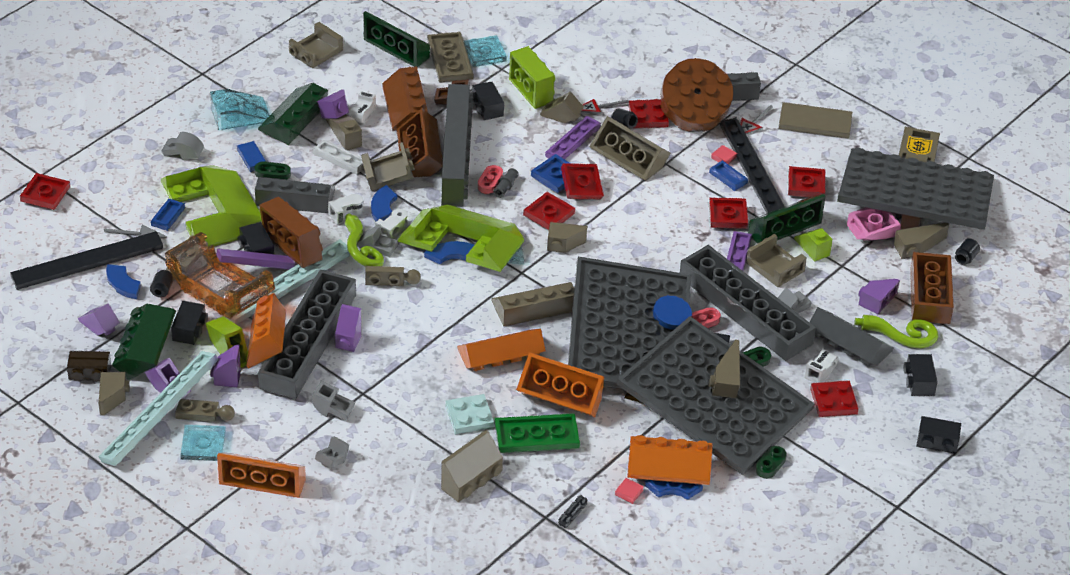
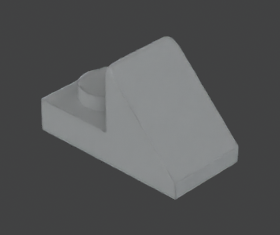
[357,224,398,258]
[778,288,811,313]

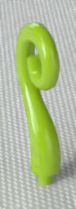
[345,213,384,267]
[854,315,938,348]

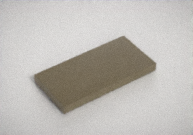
[427,32,474,83]
[778,102,853,139]

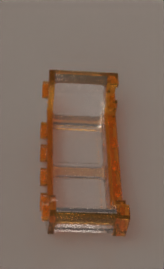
[165,232,275,319]

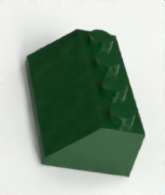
[363,11,430,67]
[258,83,328,145]
[748,194,826,244]
[112,303,176,380]

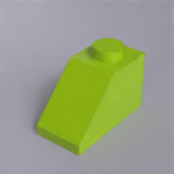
[794,228,833,262]

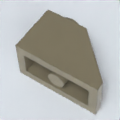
[540,91,584,123]
[547,222,588,253]
[98,372,130,415]

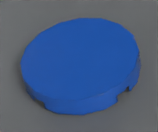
[653,295,692,330]

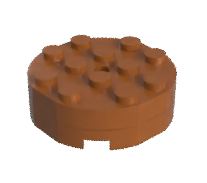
[660,58,733,132]

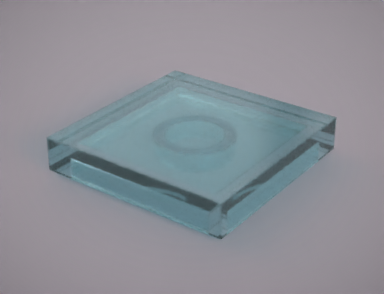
[180,425,226,461]

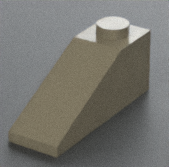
[325,114,362,151]
[894,222,949,259]
[709,339,740,398]

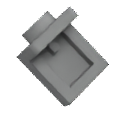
[315,436,349,468]

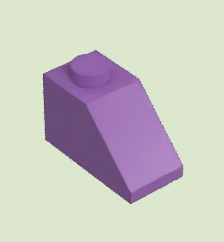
[318,89,349,119]
[858,279,900,314]
[78,303,120,336]
[335,304,361,352]
[210,345,241,388]
[144,358,191,399]

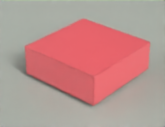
[711,145,737,164]
[615,478,644,504]

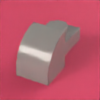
[161,132,205,160]
[312,380,356,421]

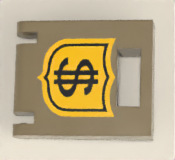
[899,127,940,162]

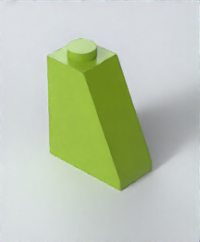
[206,316,248,368]

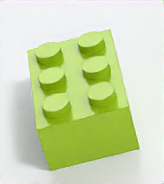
[509,46,556,109]

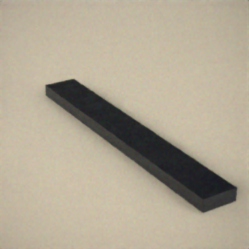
[720,117,785,214]
[10,231,163,290]

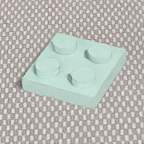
[445,394,494,434]

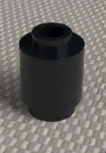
[611,108,638,128]
[955,238,980,265]
[150,270,173,298]

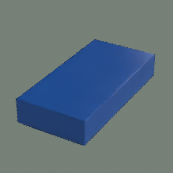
[237,141,266,172]
[709,160,748,191]
[151,198,185,231]

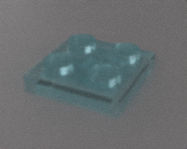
[464,35,507,67]

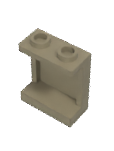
[289,22,343,68]
[361,142,415,191]
[746,234,807,287]

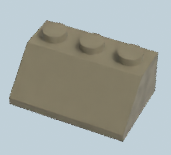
[441,430,503,503]

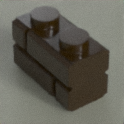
[67,351,111,381]

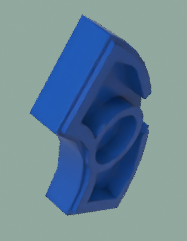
[371,185,397,222]
[424,241,474,264]
[106,264,141,299]
[645,480,703,500]

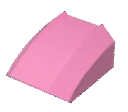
[847,207,901,241]

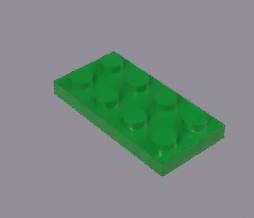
[495,413,580,453]

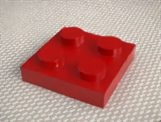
[628,99,669,129]
[561,163,604,199]
[788,166,825,197]
[20,173,71,210]
[523,192,576,230]
[709,197,748,229]
[810,380,858,417]

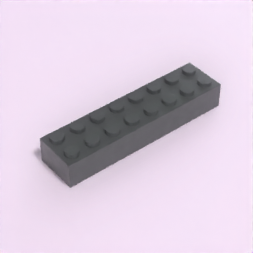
[441,84,473,207]
[680,245,816,361]
[258,269,356,399]

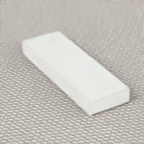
[313,140,364,175]

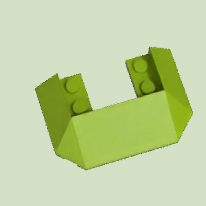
[161,165,262,248]
[398,204,524,272]

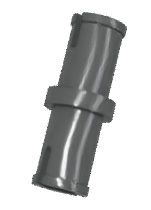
[493,168,519,198]

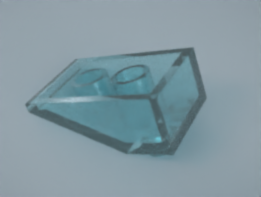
[210,89,270,130]

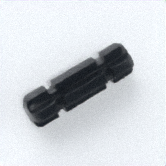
[558,495,588,528]

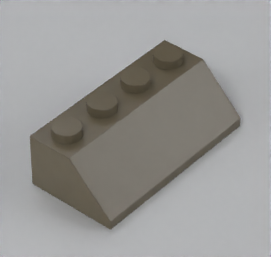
[589,116,671,181]
[491,282,574,327]

